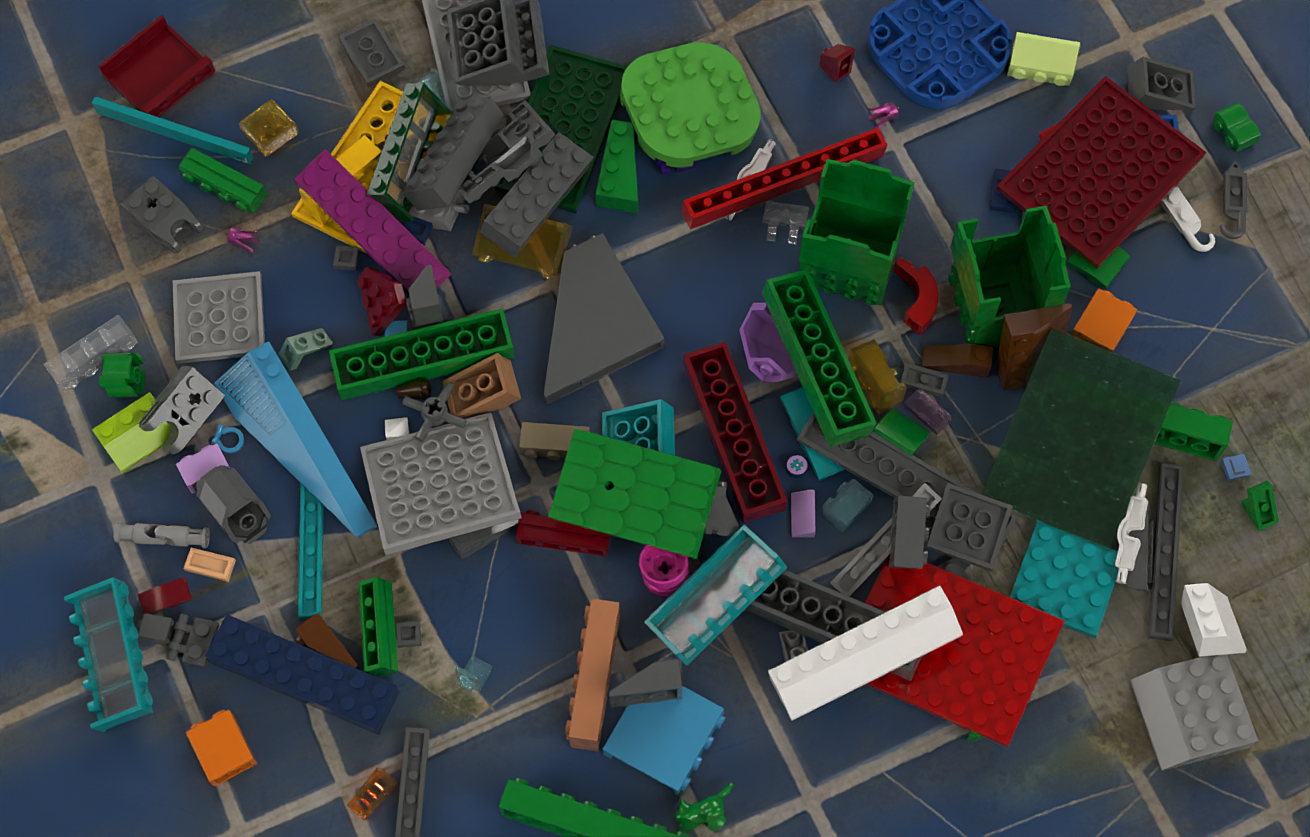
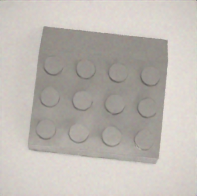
[1130,654,1258,771]

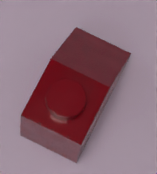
[819,44,855,83]

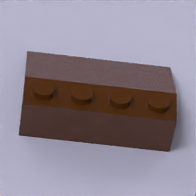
[996,303,1072,390]

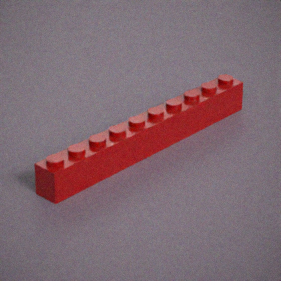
[681,128,888,229]

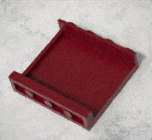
[98,15,215,117]

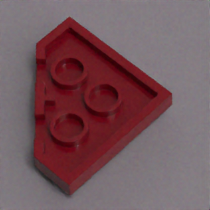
[358,267,407,336]

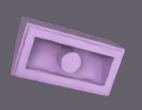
[791,490,815,538]

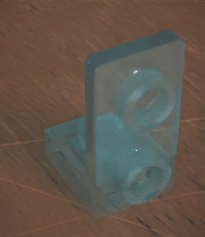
[455,655,493,692]

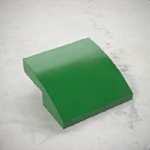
[1068,247,1130,288]
[873,409,931,456]

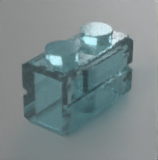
[822,479,873,534]

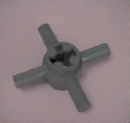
[403,383,467,442]

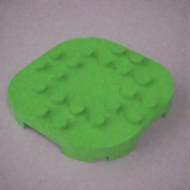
[620,42,761,167]

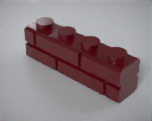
[516,510,611,557]

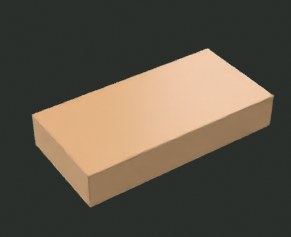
[183,547,236,582]

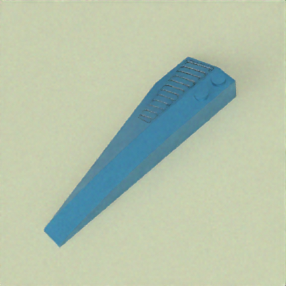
[214,341,377,538]

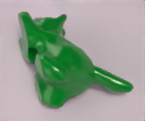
[675,782,734,832]

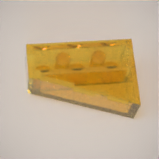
[848,340,907,414]

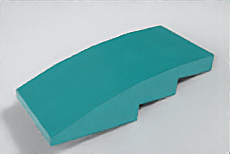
[780,387,846,481]

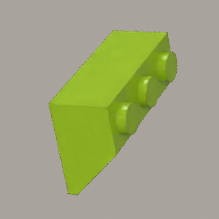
[92,392,171,473]

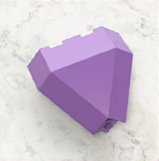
[739,302,798,382]

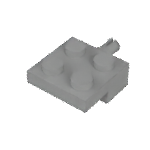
[409,190,469,231]

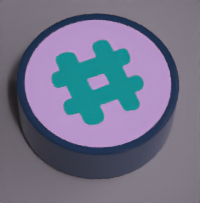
[785,454,808,478]

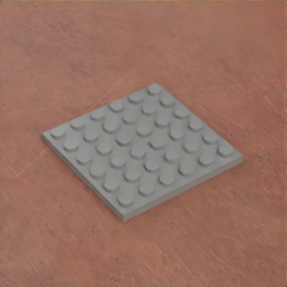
[360,412,522,555]

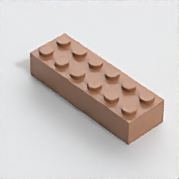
[565,599,620,752]

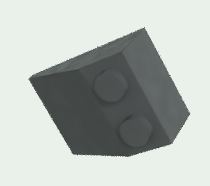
[1127,57,1196,110]
[448,519,519,560]
[609,657,682,708]

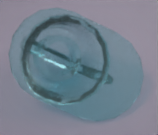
[419,68,446,105]

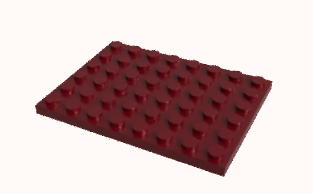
[996,76,1206,269]

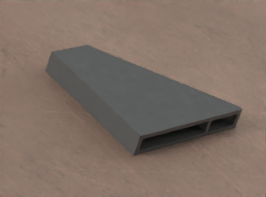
[544,233,665,405]

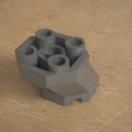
[196,465,271,544]
[704,481,739,536]

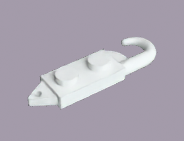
[1160,187,1215,252]

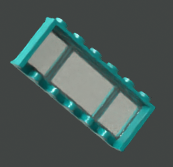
[644,524,788,666]
[64,577,153,732]

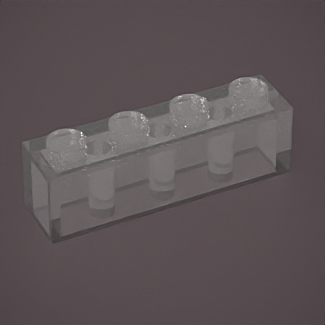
[43,314,138,392]

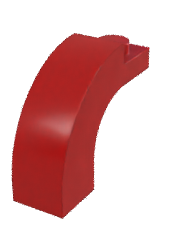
[893,257,939,335]

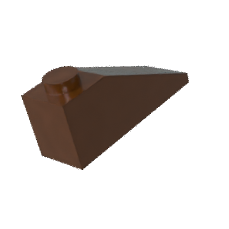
[921,344,993,378]
[295,613,361,671]

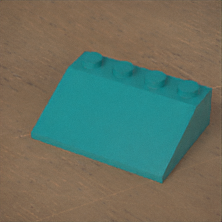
[602,399,675,455]

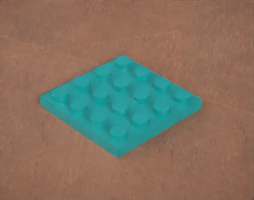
[1010,521,1119,639]

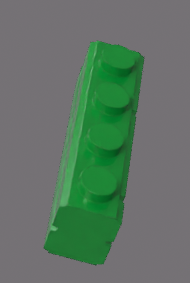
[179,148,267,213]
[358,577,398,677]

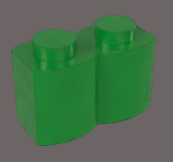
[1213,102,1261,152]

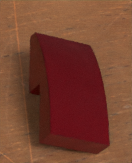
[137,578,192,615]

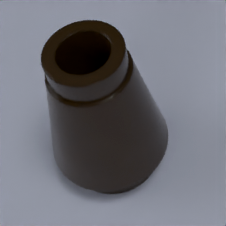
[397,378,431,400]

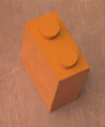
[1070,288,1138,359]
[186,710,257,787]

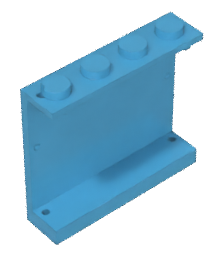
[602,686,726,796]

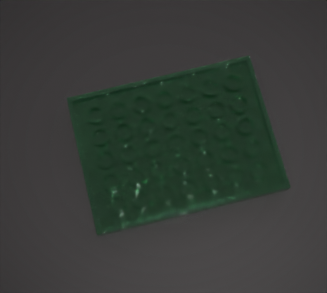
[981,328,1181,550]

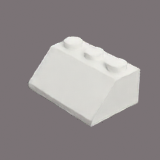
[1181,583,1247,657]

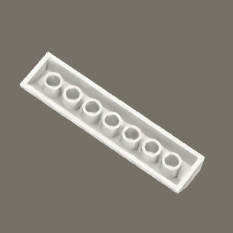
[768,586,963,720]

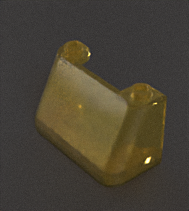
[472,204,573,279]

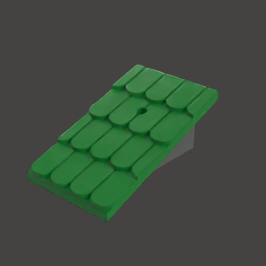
[548,428,722,559]

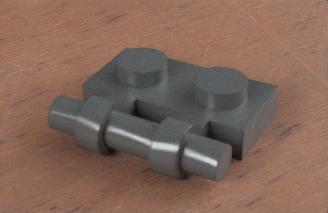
[166,614,219,669]

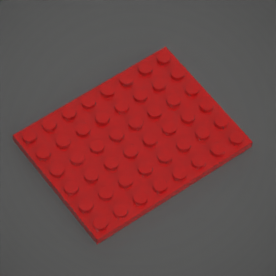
[865,554,1065,747]

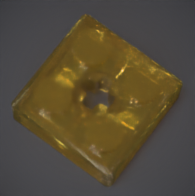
[239,99,299,157]

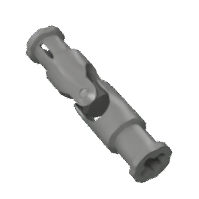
[114,522,210,548]

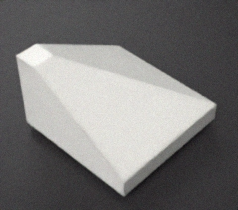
[385,417,409,440]

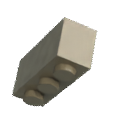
[519,422,590,460]

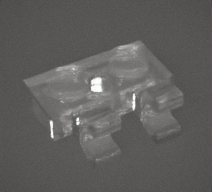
[763,200,809,245]

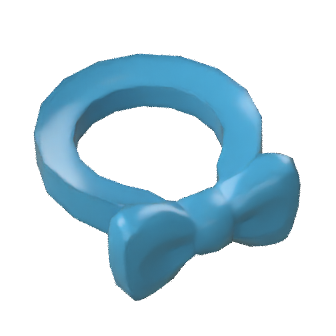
[211,424,244,454]

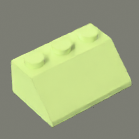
[1007,32,1080,86]

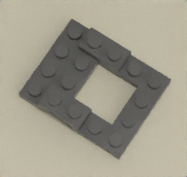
[459,100,555,204]

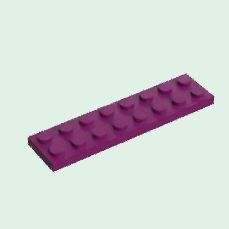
[293,149,452,295]

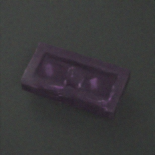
[904,388,953,435]

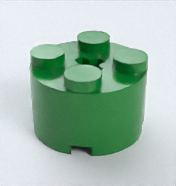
[99,353,146,398]

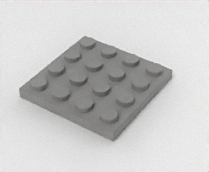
[173,271,265,364]

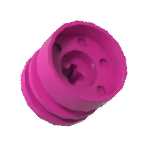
[639,545,690,597]

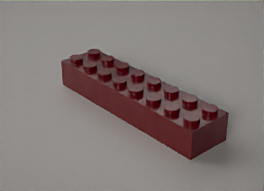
[683,341,787,524]

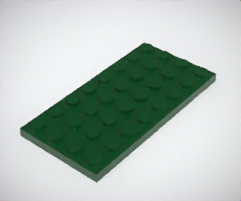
[495,45,628,214]

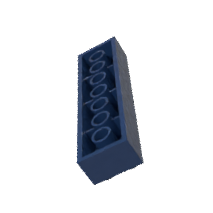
[205,614,399,735]

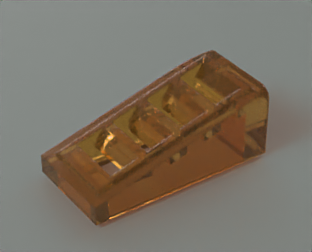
[347,767,399,821]

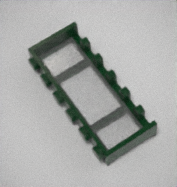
[367,83,451,222]

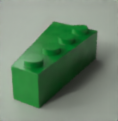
[595,120,638,213]

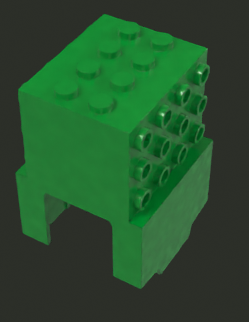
[799,159,915,306]
[948,206,1071,349]

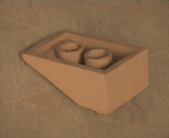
[442,353,521,419]

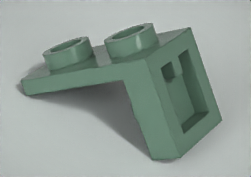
[278,328,333,371]

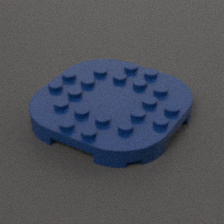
[868,0,1012,108]

